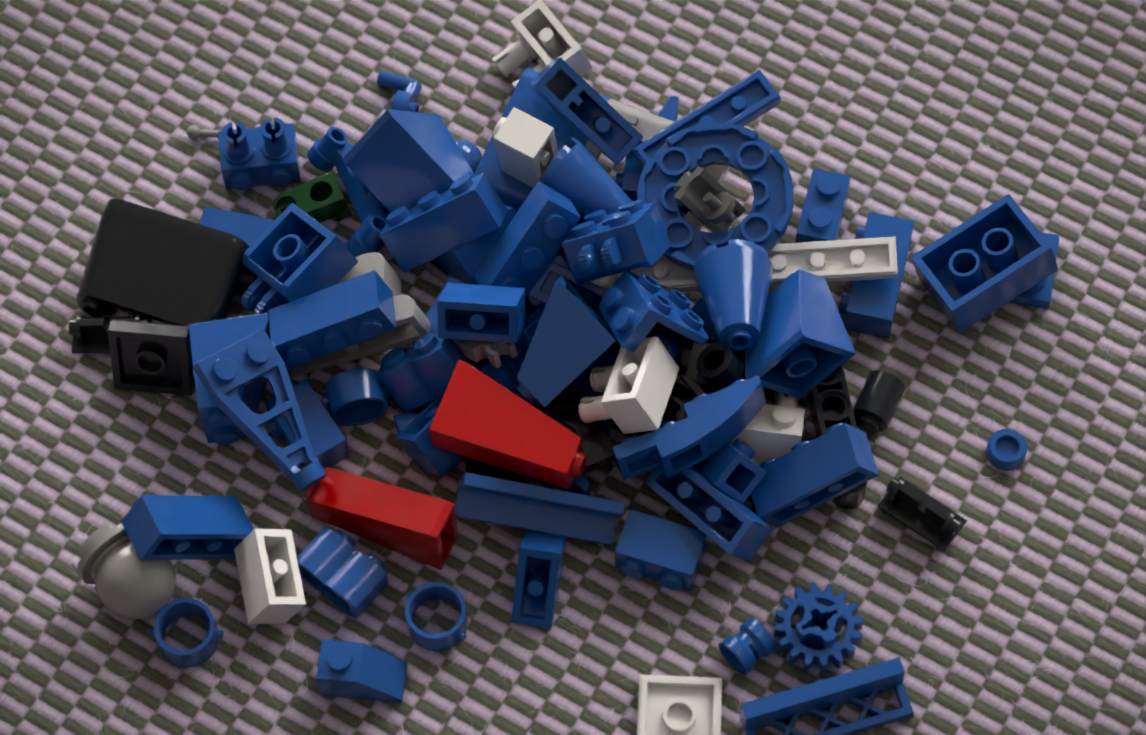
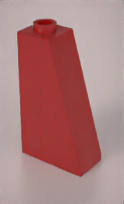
[429,360,587,489]
[306,467,459,570]

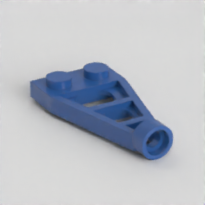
[193,329,327,492]

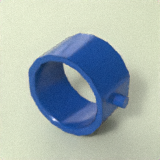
[321,368,392,426]
[405,582,468,652]
[149,598,224,668]

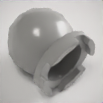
[72,515,176,620]

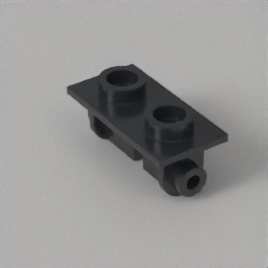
[69,315,152,353]
[877,476,967,551]

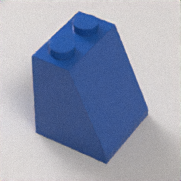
[343,109,475,212]
[745,269,856,399]
[517,275,616,408]
[189,313,271,445]

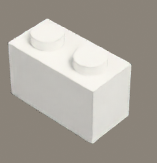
[493,107,558,188]
[234,529,306,624]

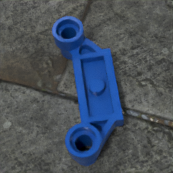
[307,127,391,257]

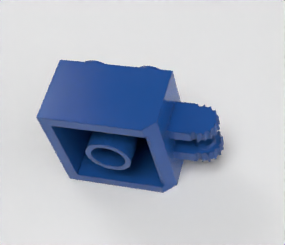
[562,200,671,285]
[241,203,358,316]

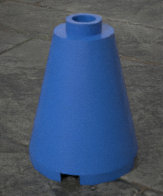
[539,137,632,224]
[694,239,773,351]

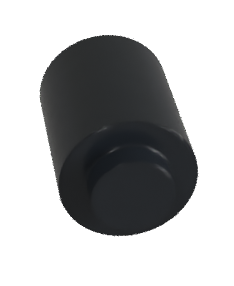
[696,343,746,391]
[853,370,906,434]

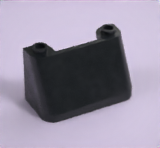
[77,198,256,327]

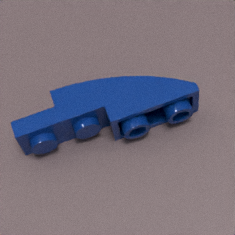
[612,375,766,480]

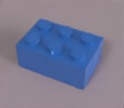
[911,194,1058,333]

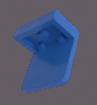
[598,269,709,353]

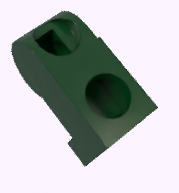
[272,171,352,223]

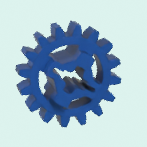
[773,582,864,673]

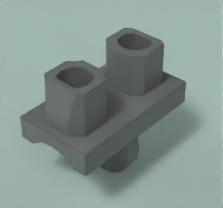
[673,166,746,233]

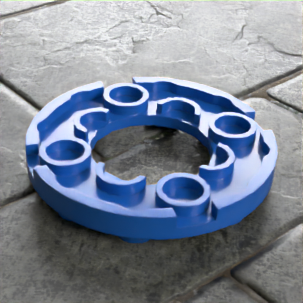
[637,122,794,270]

